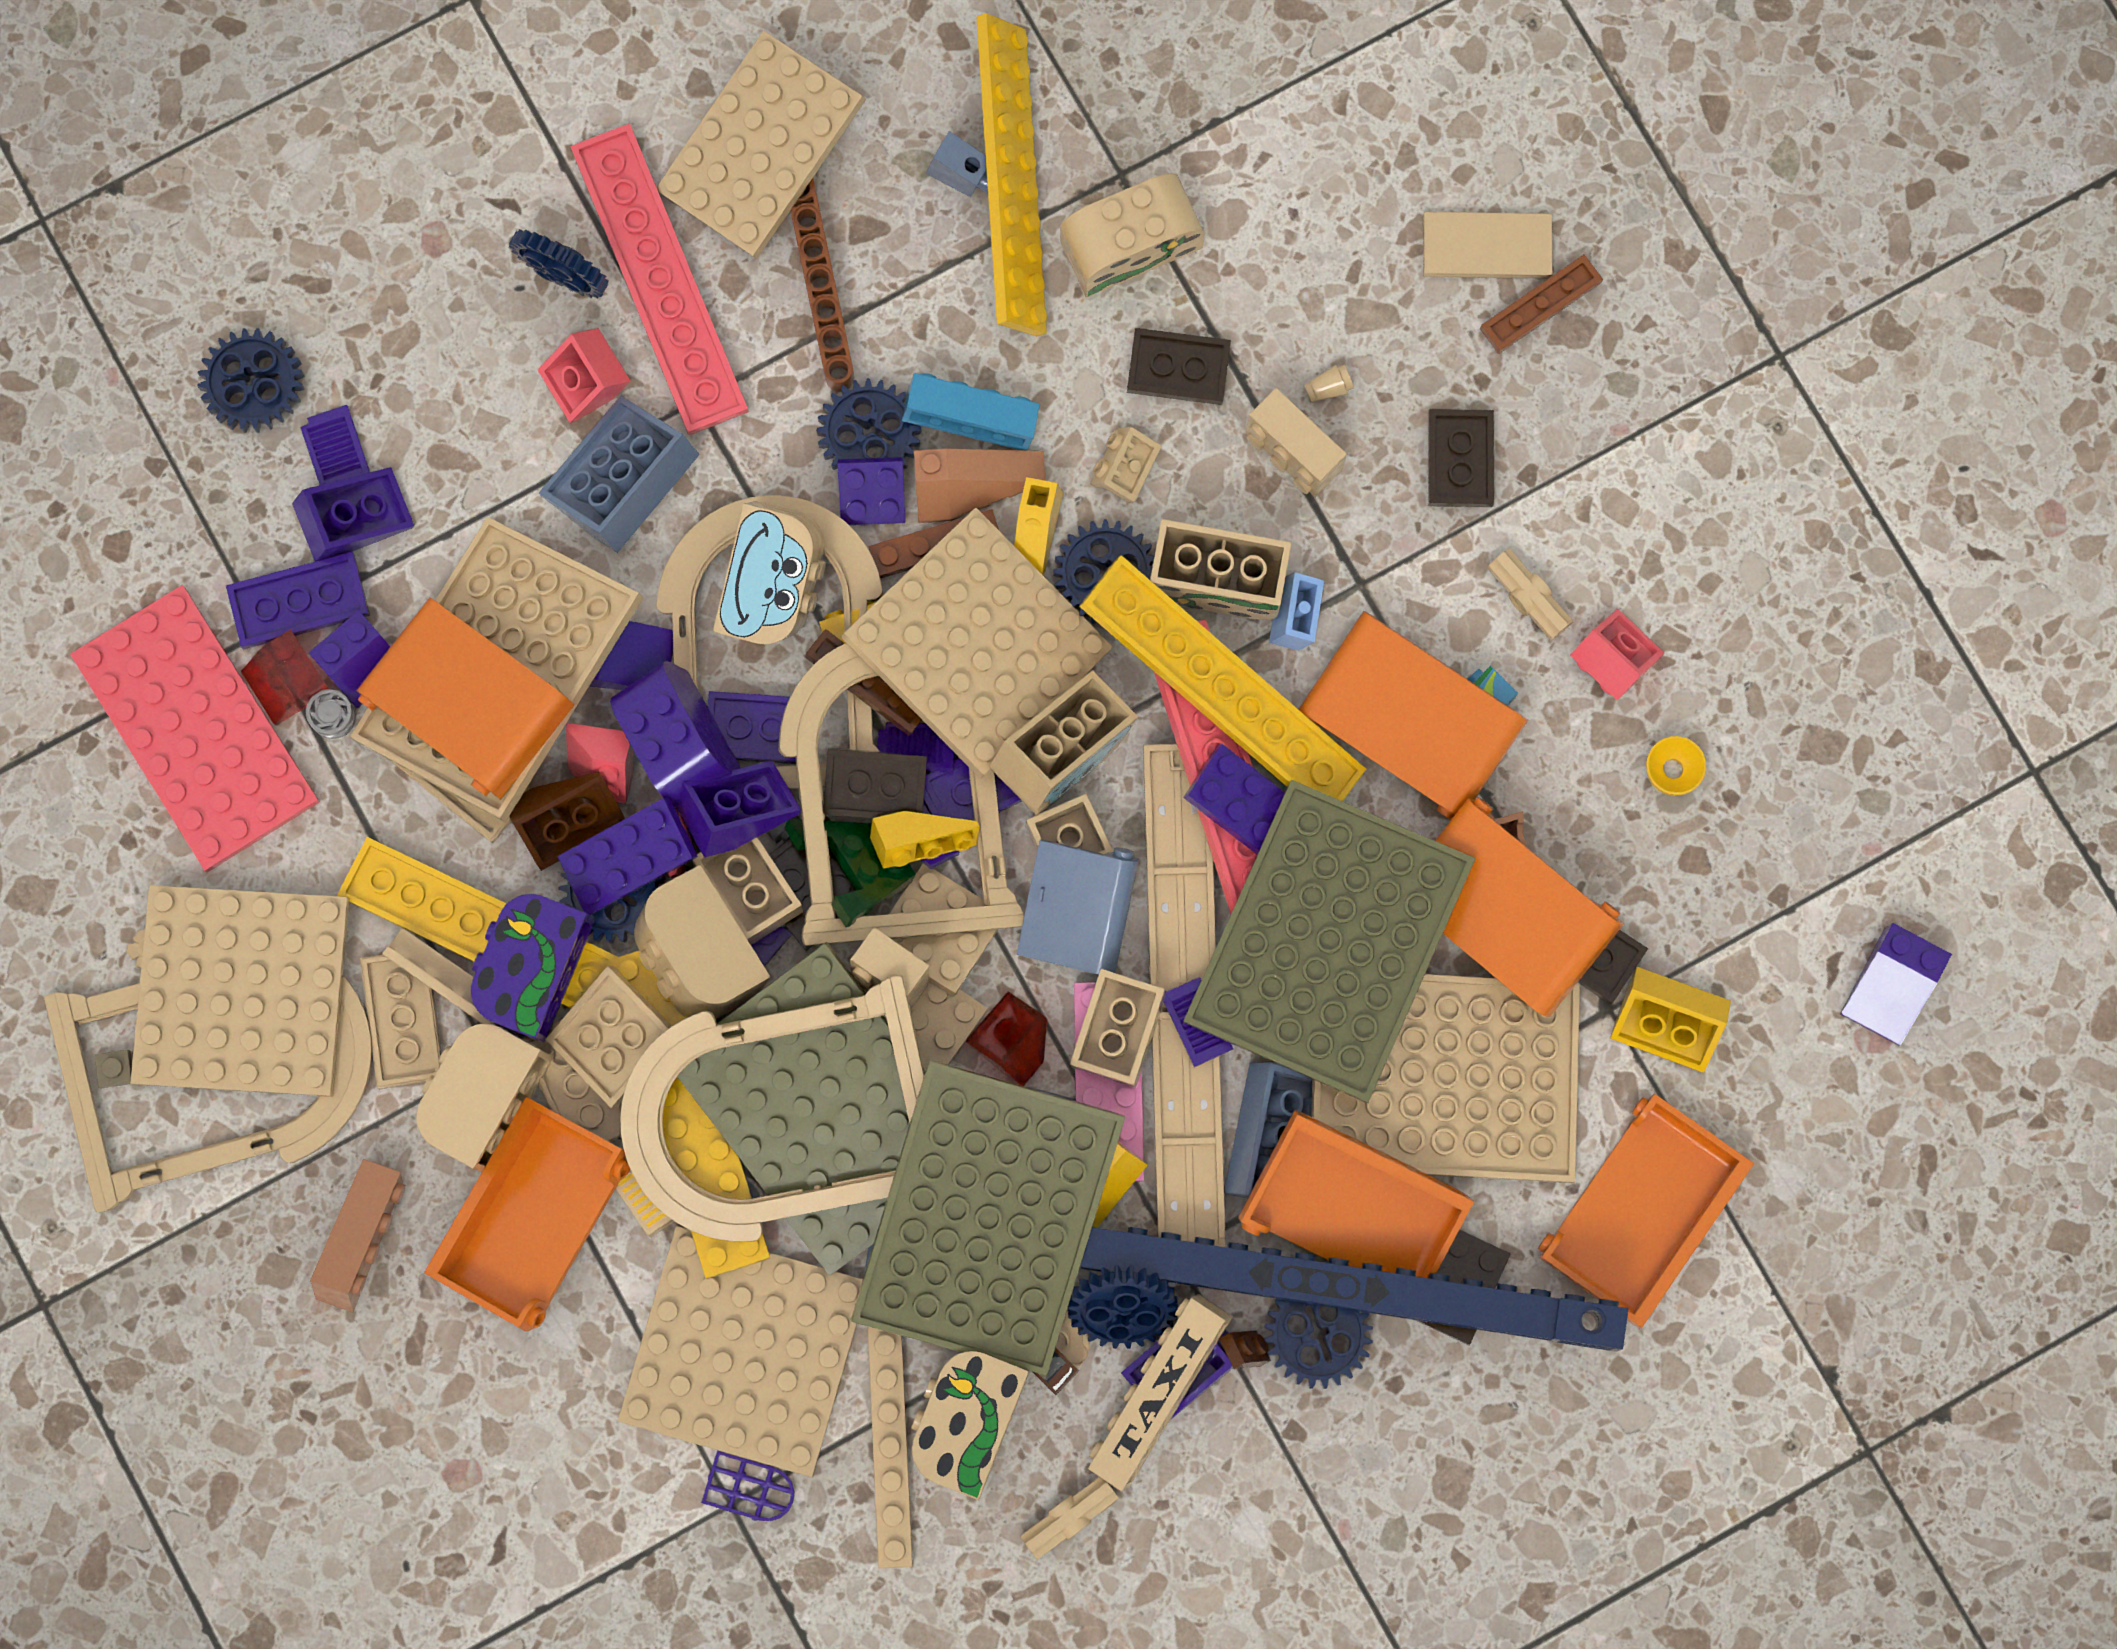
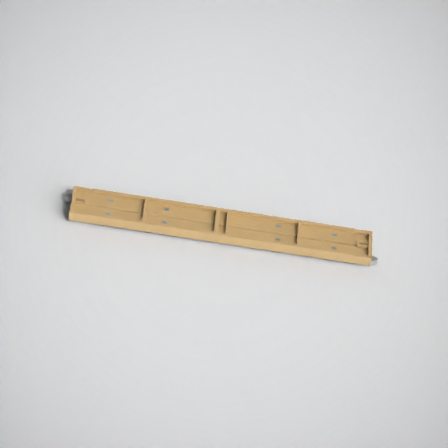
[1143,744,1226,1287]

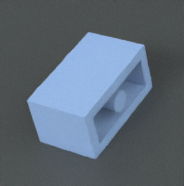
[1269,572,1324,651]

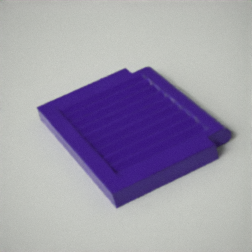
[300,405,370,485]
[877,722,955,772]
[1164,977,1234,1067]

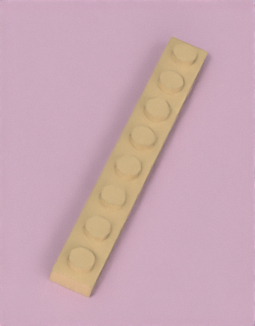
[867,1326,913,1569]

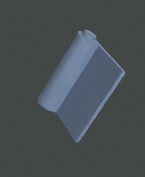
[1016,839,1139,975]

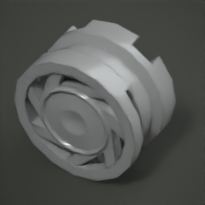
[306,689,356,739]

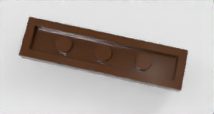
[804,629,922,736]

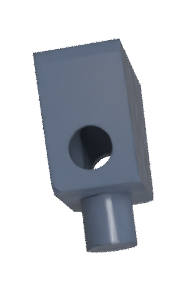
[926,131,988,197]

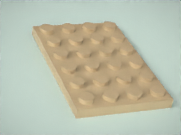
[656,30,866,259]

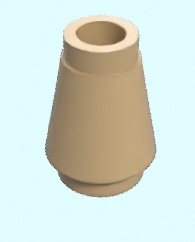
[1304,364,1354,402]

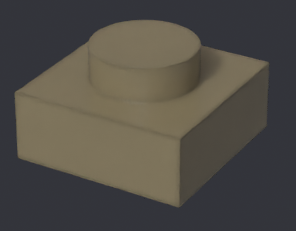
[94,1049,132,1089]

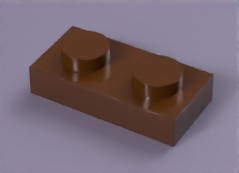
[1219,1330,1271,1369]

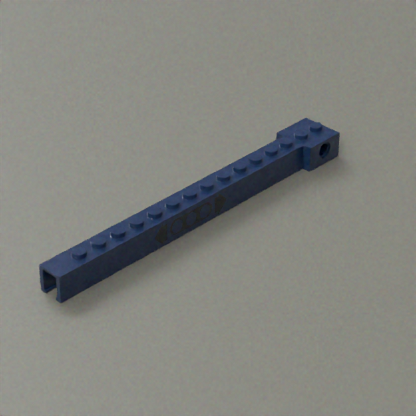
[1080,1227,1629,1352]

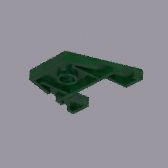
[784,819,916,927]

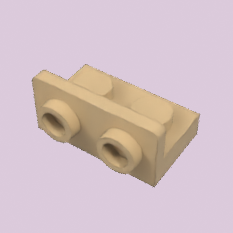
[1091,427,1162,503]

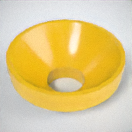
[1646,736,1706,796]

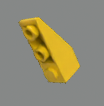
[1014,477,1064,576]
[870,811,980,869]

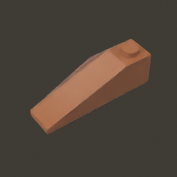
[914,448,1046,523]

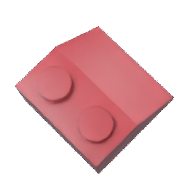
[538,328,631,423]
[1570,609,1665,700]
[566,723,634,803]

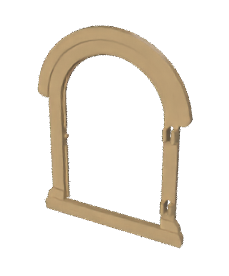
[656,495,883,790]
[778,643,1024,946]
[44,975,373,1213]
[620,975,924,1241]

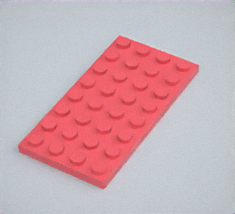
[70,585,320,872]

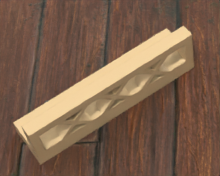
[382,928,497,1026]

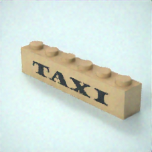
[1088,1294,1233,1492]

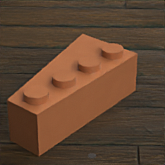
[310,1159,406,1313]

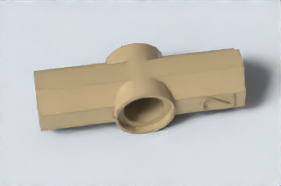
[1487,548,1573,641]
[1020,1477,1119,1560]

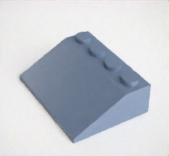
[539,396,700,553]
[1224,1062,1312,1199]

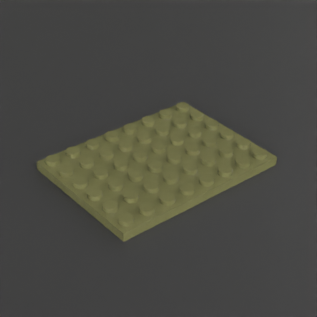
[1183,780,1475,1103]
[677,942,925,1276]
[851,1059,1125,1376]

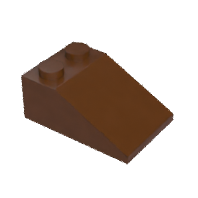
[509,772,626,871]

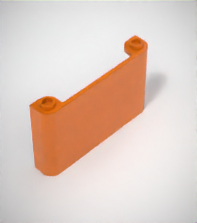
[356,597,574,800]
[1298,611,1529,820]
[1435,797,1624,1017]
[1538,1094,1754,1329]
[424,1097,630,1331]
[1238,1110,1474,1279]

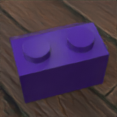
[309,610,390,709]

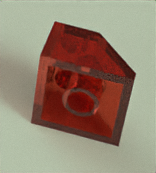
[241,629,330,726]

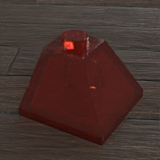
[965,991,1047,1086]

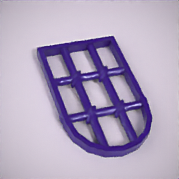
[701,1450,795,1521]

